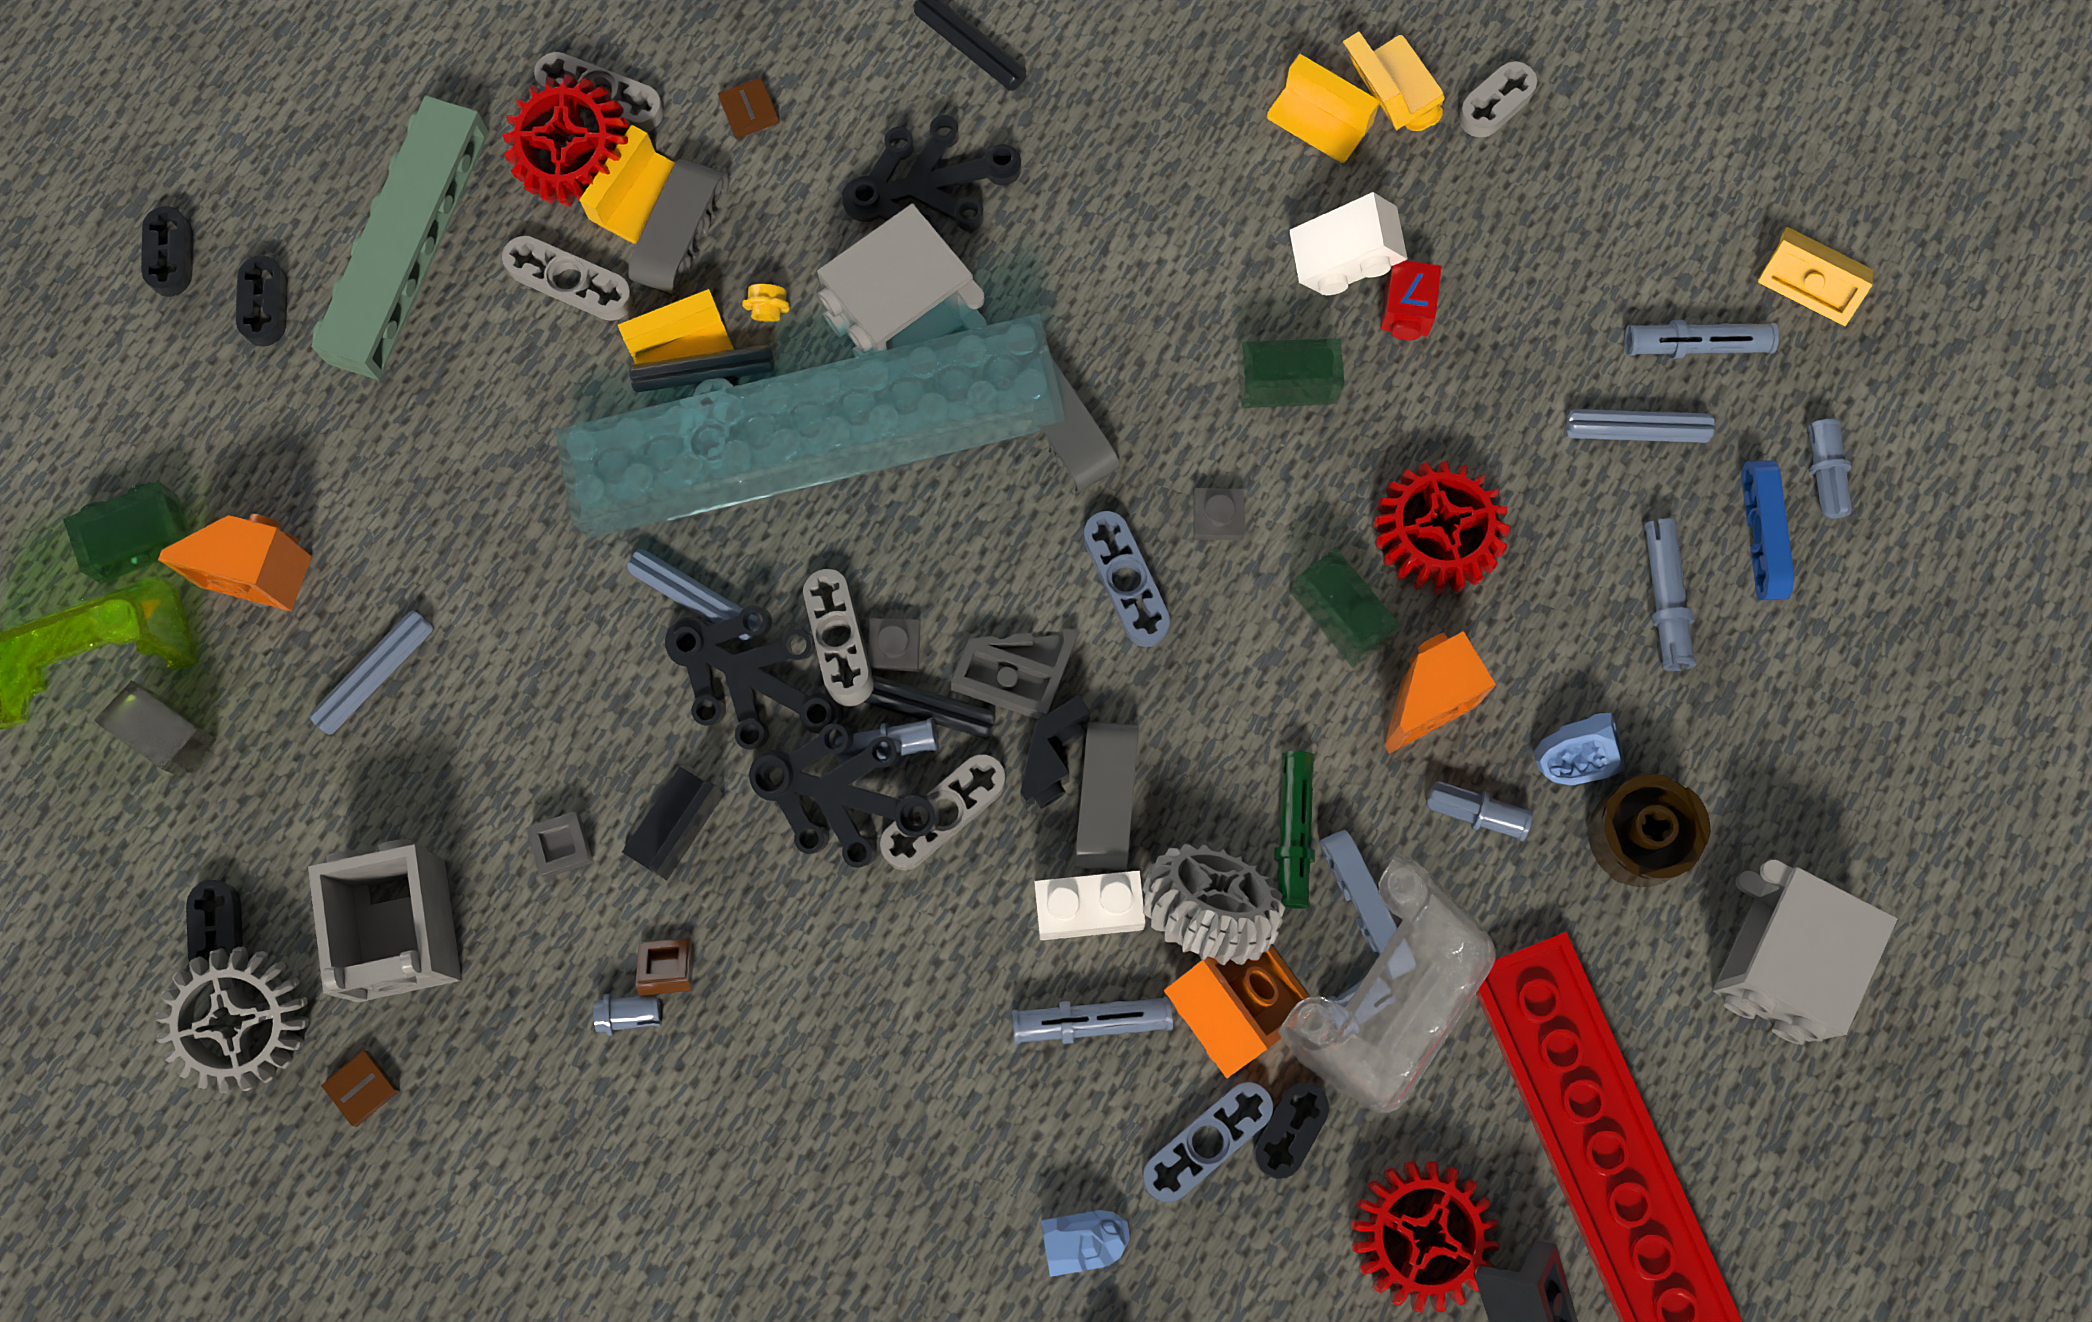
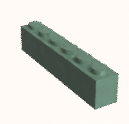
[311,95,489,380]

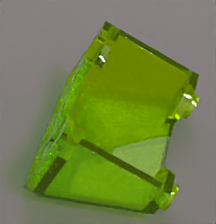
[0,576,199,730]

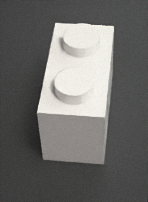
[1289,192,1407,295]
[1034,871,1145,940]

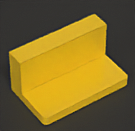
[1343,31,1445,131]
[1267,54,1380,163]
[579,125,675,244]
[1758,227,1874,326]
[618,289,733,364]

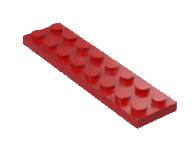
[1466,932,1742,1322]

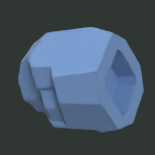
[1534,713,1625,785]
[1041,1210,1130,1277]

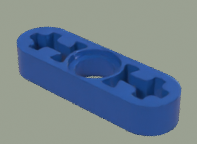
[1741,460,1794,600]

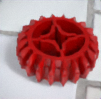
[501,74,631,207]
[1373,460,1510,594]
[1350,1161,1500,1313]

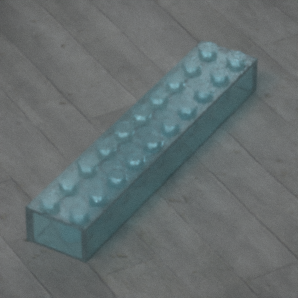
[555,313,1065,538]

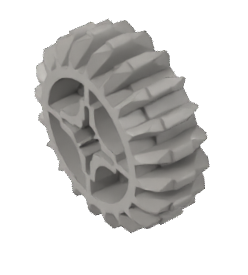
[1142,844,1285,965]
[155,947,309,1093]

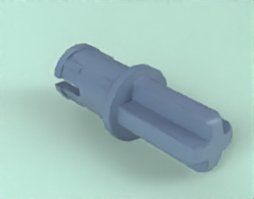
[1807,419,1852,519]
[835,718,939,765]
[1427,781,1533,841]

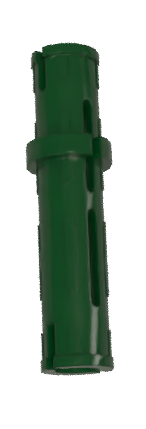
[1274,751,1315,909]

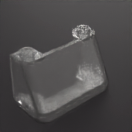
[1277,852,1496,1113]

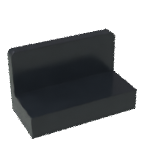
[622,766,724,881]
[1475,1240,1578,1322]

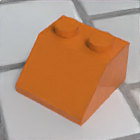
[158,514,312,612]
[1384,631,1496,754]
[1164,945,1319,1078]

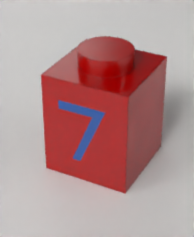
[1380,260,1442,341]

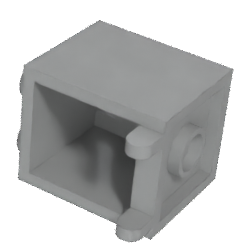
[817,203,987,380]
[308,839,462,1003]
[1712,860,1898,1045]

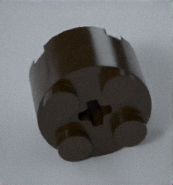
[1588,774,1711,887]

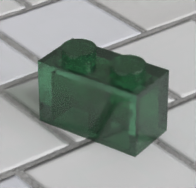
[1237,338,1345,408]
[63,481,191,584]
[1290,548,1401,669]

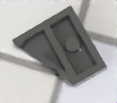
[951,629,1079,720]

